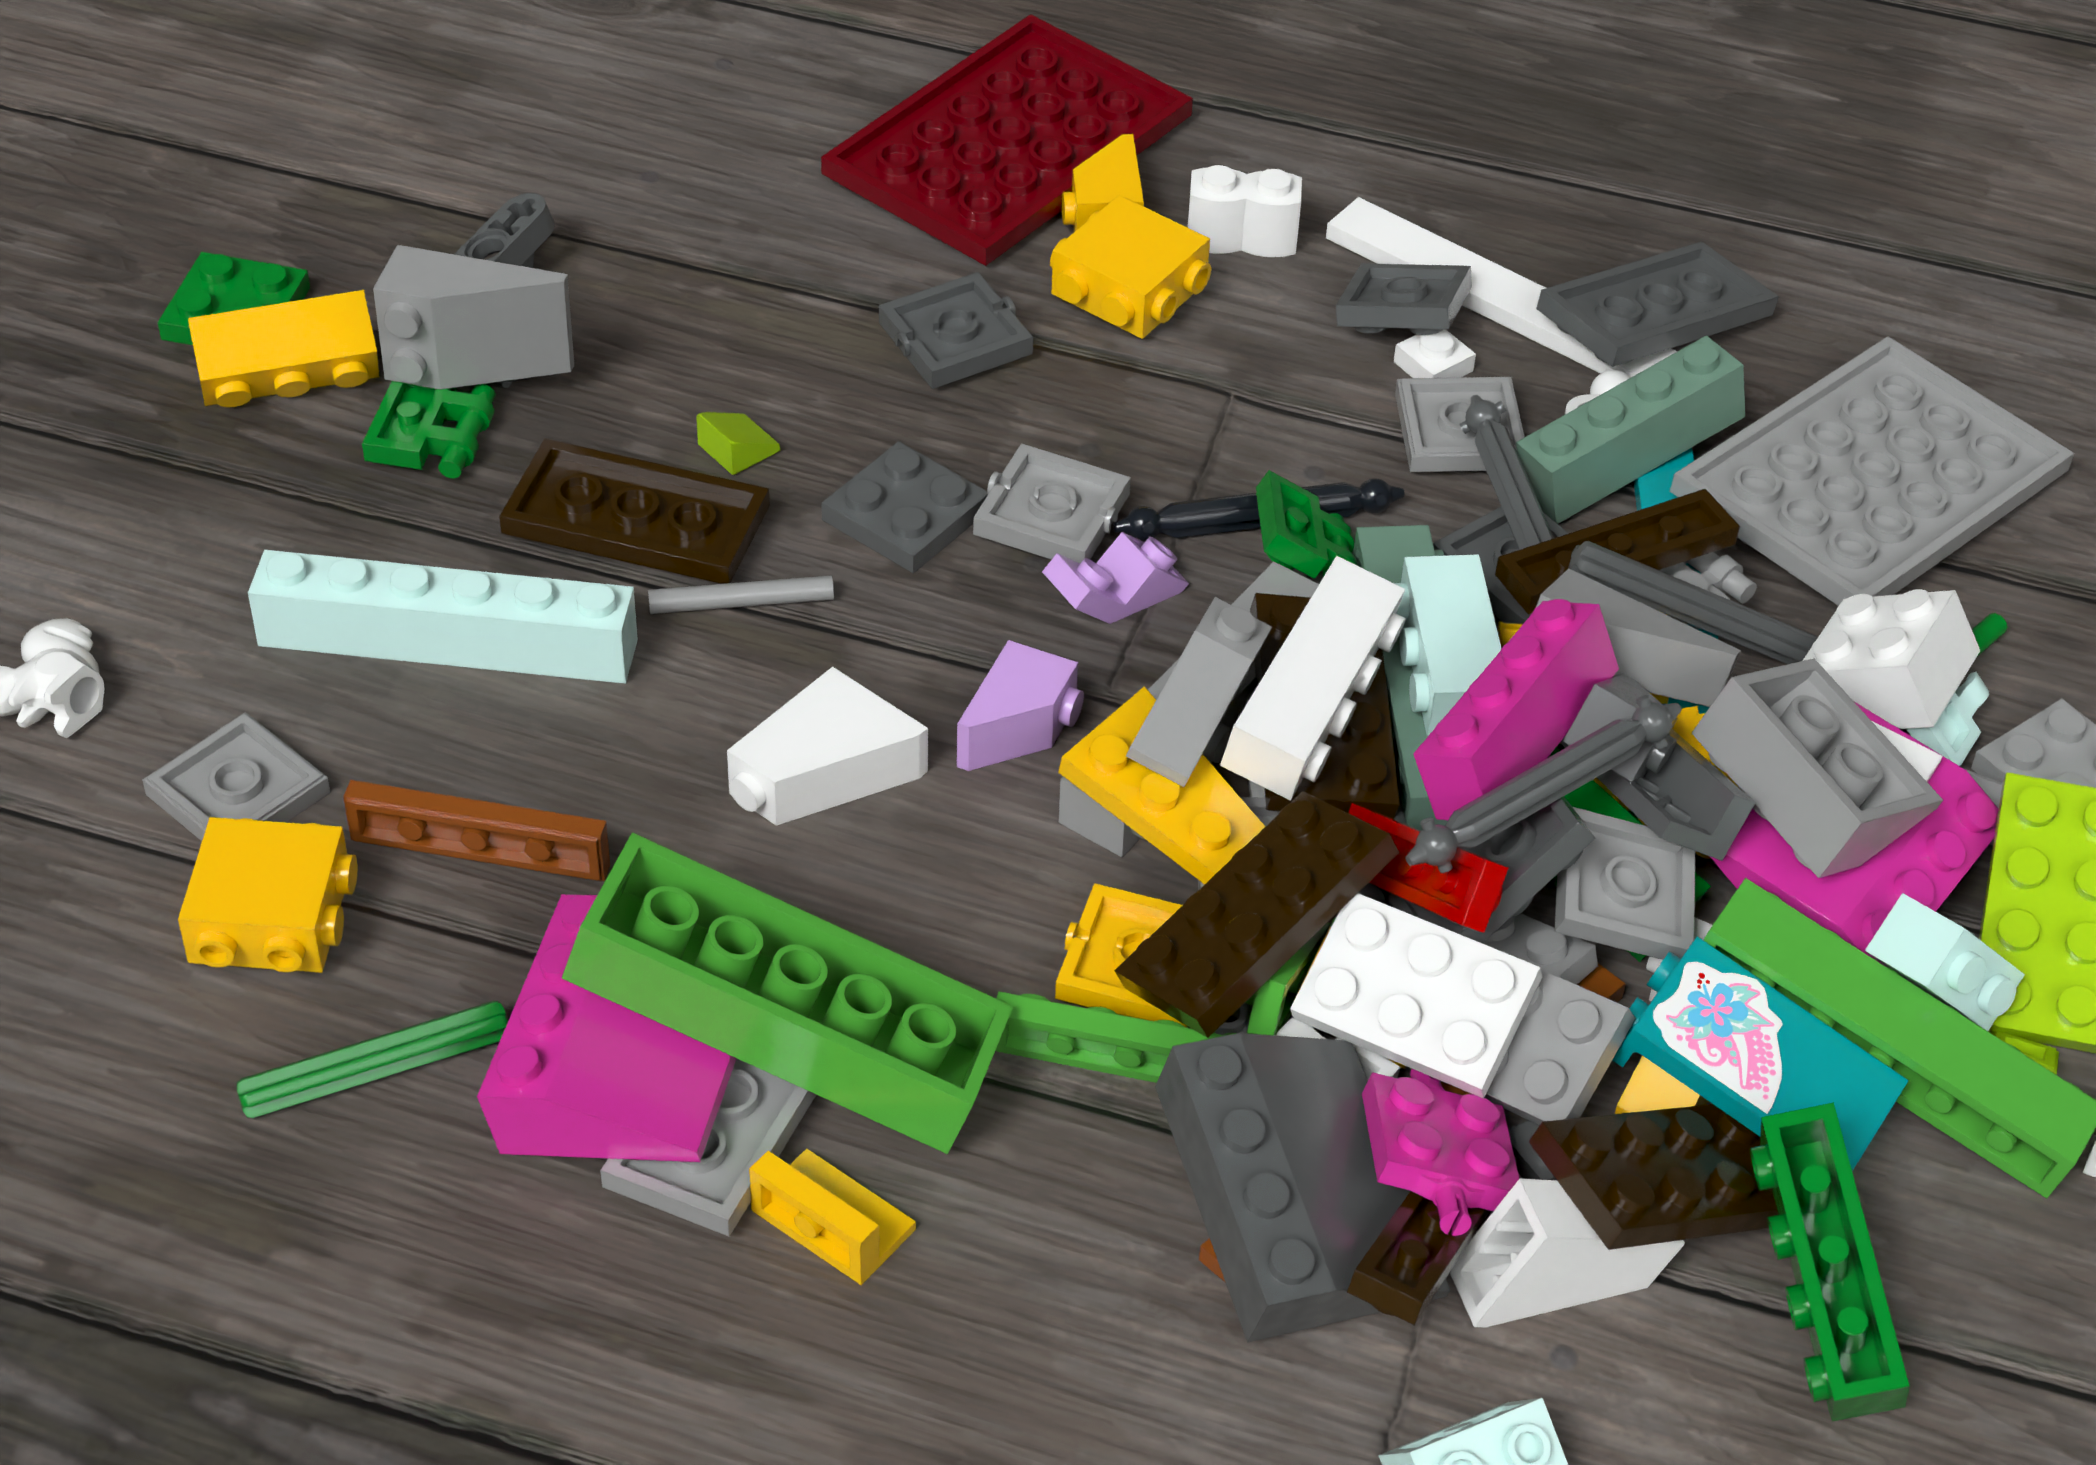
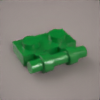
[362,381,496,478]
[1256,470,1358,579]

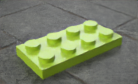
[1979,772,2096,1053]

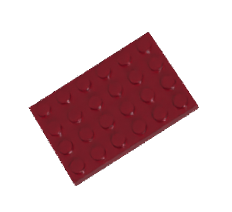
[821,14,1193,266]

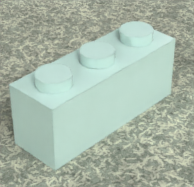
[1394,554,1502,737]

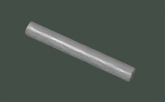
[648,575,834,614]

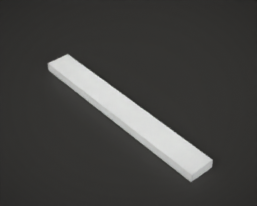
[1326,197,1677,377]

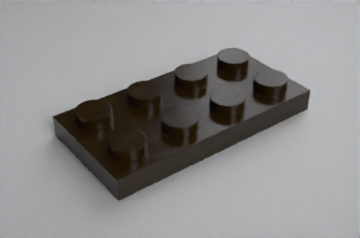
[499,438,770,584]
[1250,593,1400,819]
[1114,791,1399,1038]
[1529,1104,1778,1250]

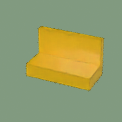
[749,1149,916,1285]

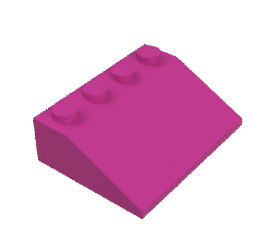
[1709,701,1999,967]
[477,894,737,1162]

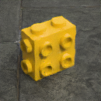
[1050,195,1212,339]
[178,817,358,973]

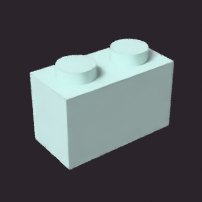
[1865,893,2025,1031]

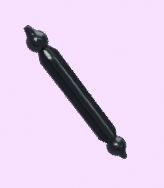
[1114,478,1405,542]

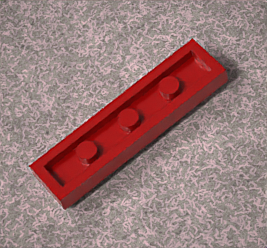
[1348,803,1509,933]

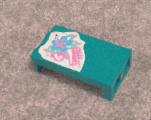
[1612,936,1909,1171]

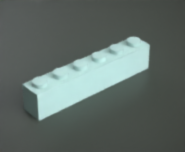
[248,550,638,684]

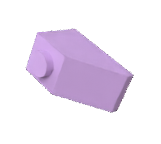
[957,640,1084,771]

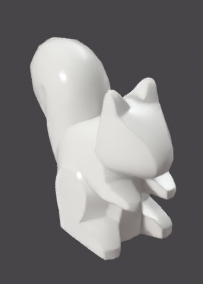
[0,618,105,738]

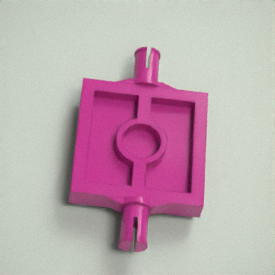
[1362,1068,1519,1236]

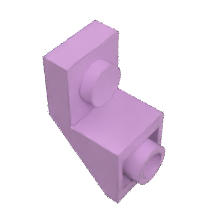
[1042,532,1189,624]

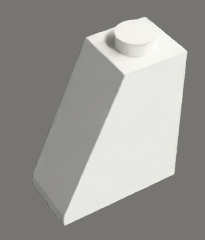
[727,667,928,826]
[1450,1178,1685,1328]

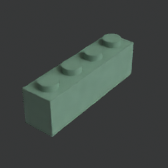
[1516,335,1745,524]

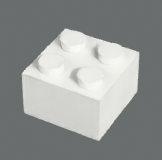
[1803,589,1980,729]

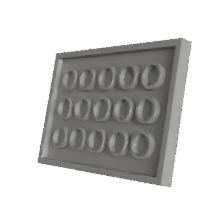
[1670,336,2075,606]

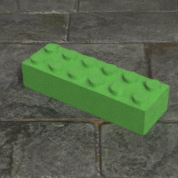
[562,832,1013,1154]

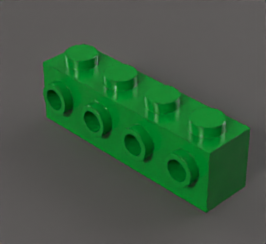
[1750,1102,1910,1422]

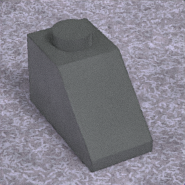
[1563,674,1678,782]

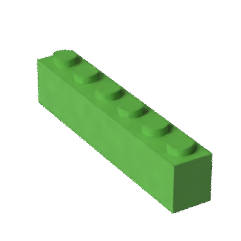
[1704,878,2096,1199]

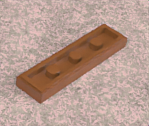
[343,780,610,881]

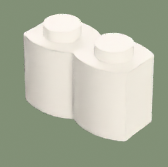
[1188,165,1302,257]

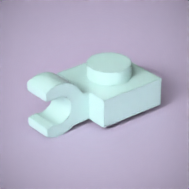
[1907,672,1989,766]

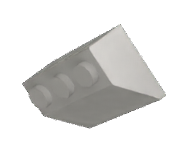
[1692,658,1943,878]

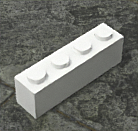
[1220,556,1406,801]

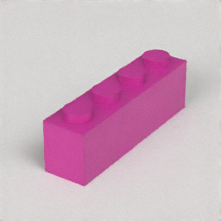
[1413,599,1619,820]

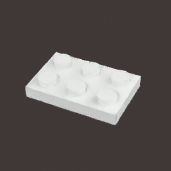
[1290,893,1542,1099]

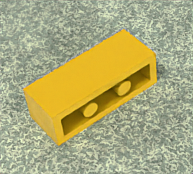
[188,290,379,407]

